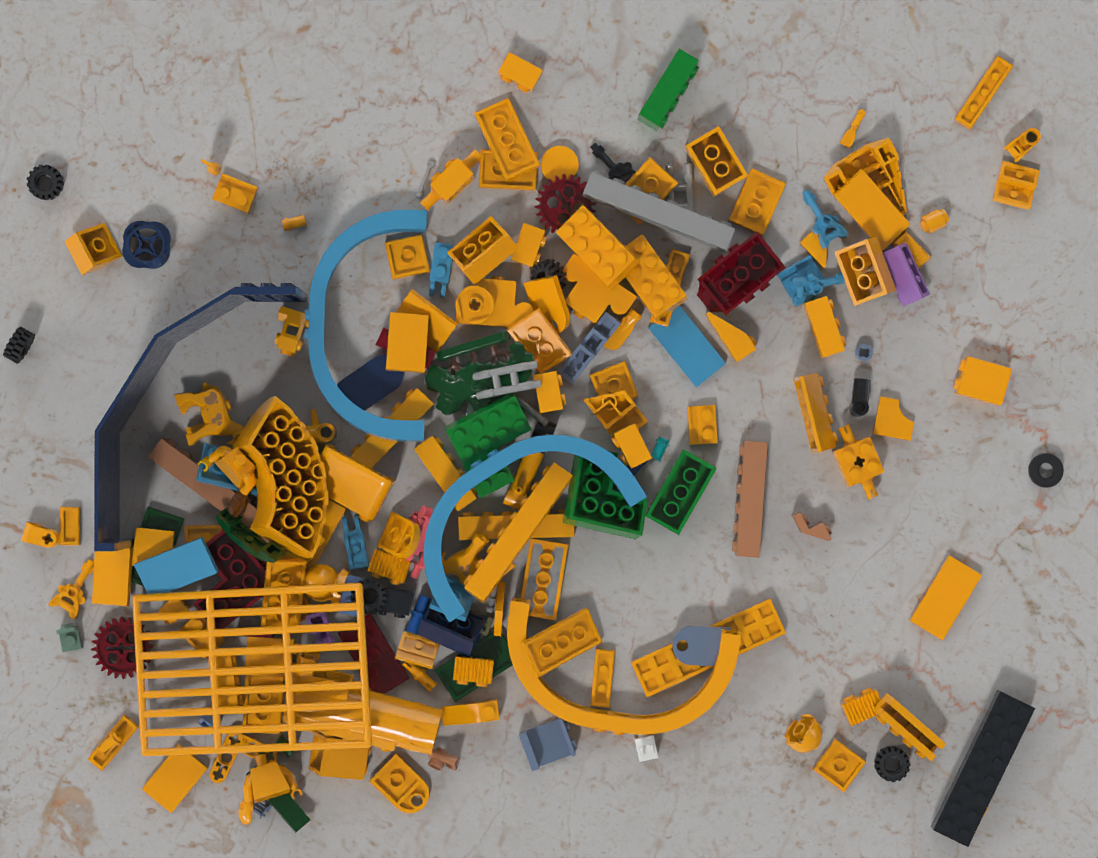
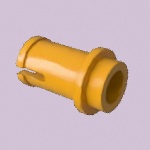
[282,214,307,232]
[97,732,123,756]

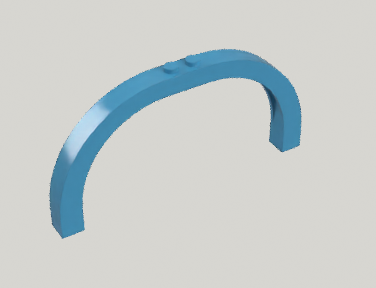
[305,210,427,442]
[424,435,647,622]

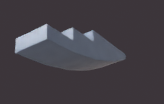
[557,311,622,384]

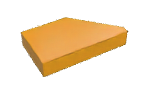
[800,231,827,269]

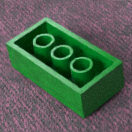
[637,48,699,131]
[646,449,717,535]

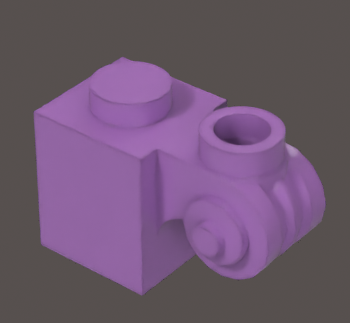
[306,612,335,644]

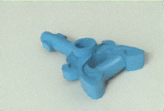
[802,189,849,249]
[792,272,845,306]

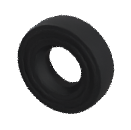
[1028,453,1064,488]

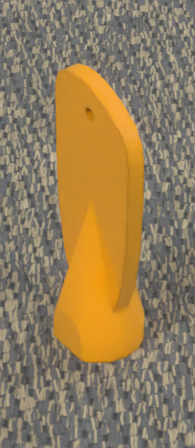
[201,159,221,176]
[604,308,642,350]

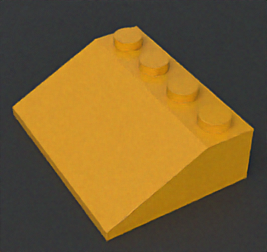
[793,372,838,453]

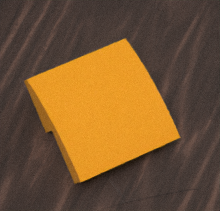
[992,161,1040,210]

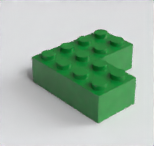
[445,393,532,498]
[563,451,648,540]

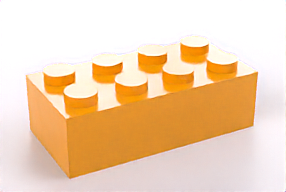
[556,205,640,289]
[625,234,688,322]

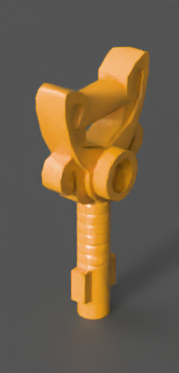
[48,559,94,620]

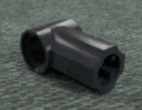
[849,378,871,417]

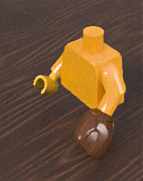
[198,446,257,517]

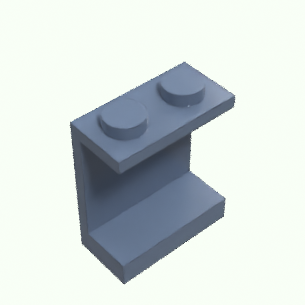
[519,718,578,771]

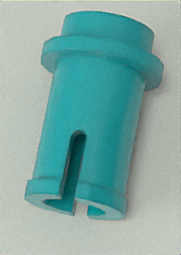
[651,436,670,462]

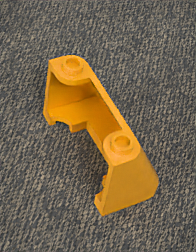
[320,443,396,522]

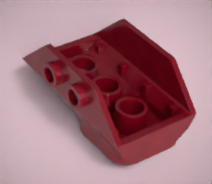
[697,232,786,316]

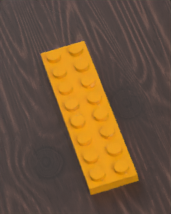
[631,598,786,697]

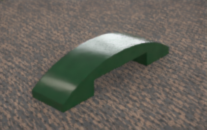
[215,507,287,563]

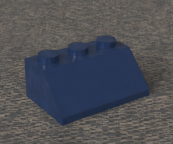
[417,607,488,658]

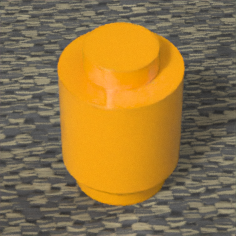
[919,208,949,234]

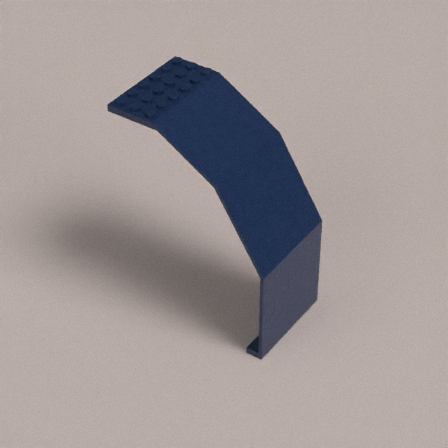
[94,283,307,551]

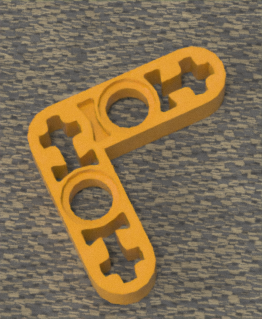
[209,733,279,783]

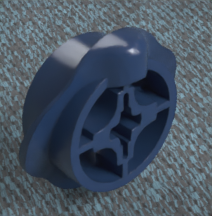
[122,221,171,269]

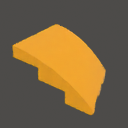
[583,390,648,438]

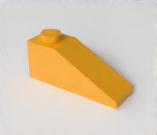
[705,312,757,363]
[440,698,500,726]

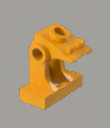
[274,306,309,357]

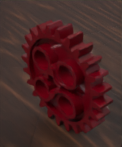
[534,174,597,233]
[91,616,155,679]

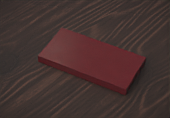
[338,614,410,694]

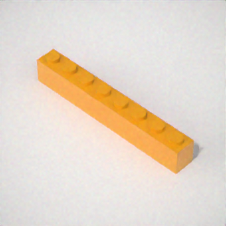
[464,462,573,603]

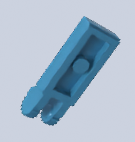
[429,242,454,298]
[342,514,369,570]

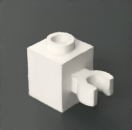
[634,734,658,762]

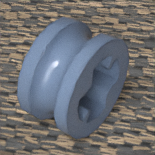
[855,344,873,361]

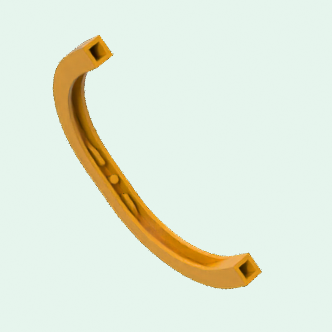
[507,597,741,735]

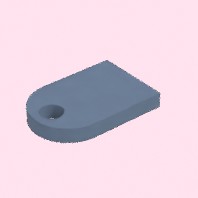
[672,626,731,666]

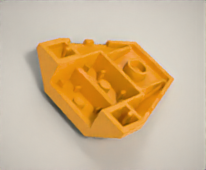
[823,138,907,215]

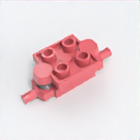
[406,505,446,579]

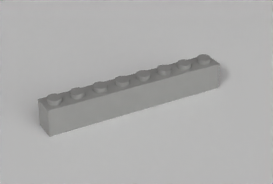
[582,171,735,253]

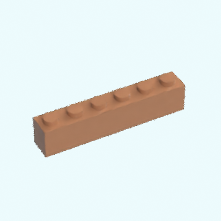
[732,441,768,558]

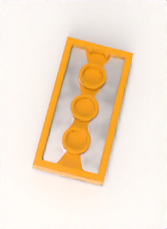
[521,538,568,620]

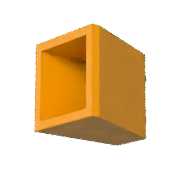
[308,731,371,780]

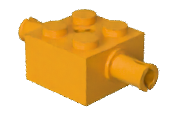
[419,149,483,211]
[832,424,885,500]

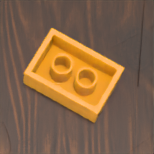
[684,126,748,198]
[447,216,518,285]
[835,236,896,306]

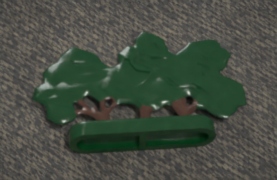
[423,331,534,415]

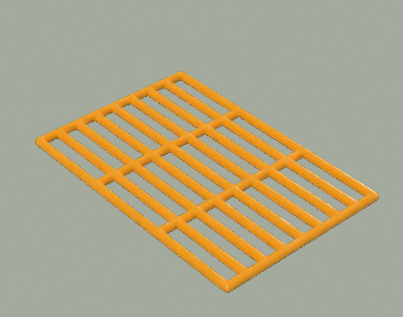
[132,583,372,756]

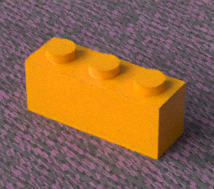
[803,296,847,358]
[208,655,244,707]

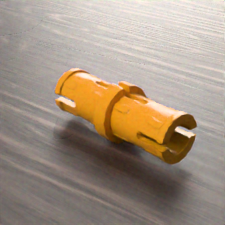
[402,662,437,692]

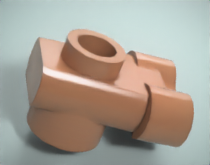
[428,747,459,771]

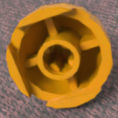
[784,714,823,753]

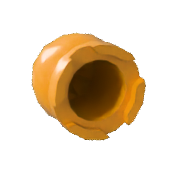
[304,564,350,604]

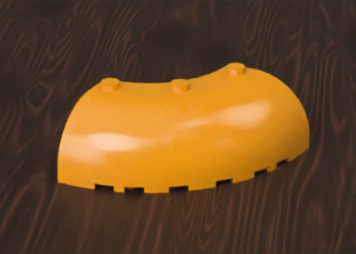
[231,396,329,558]

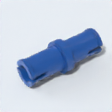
[406,594,431,634]

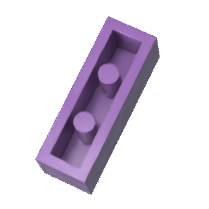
[883,242,930,307]

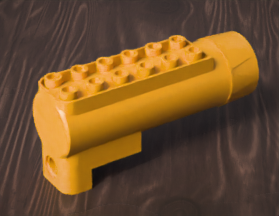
[283,651,443,755]

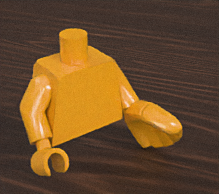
[238,754,302,825]

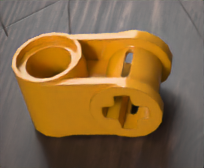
[1003,128,1041,163]
[21,522,60,548]

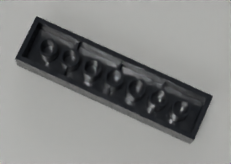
[931,690,1035,847]

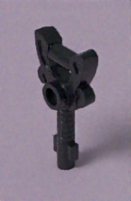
[590,142,636,185]

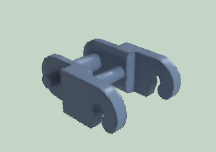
[253,800,272,819]

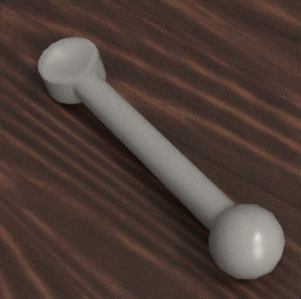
[415,160,435,198]

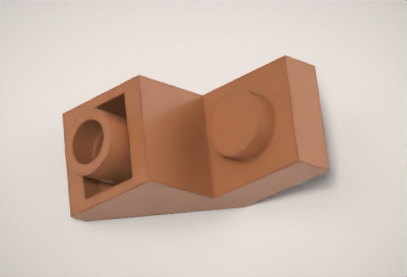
[792,512,832,541]

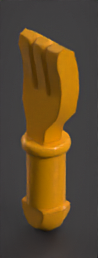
[839,109,866,148]

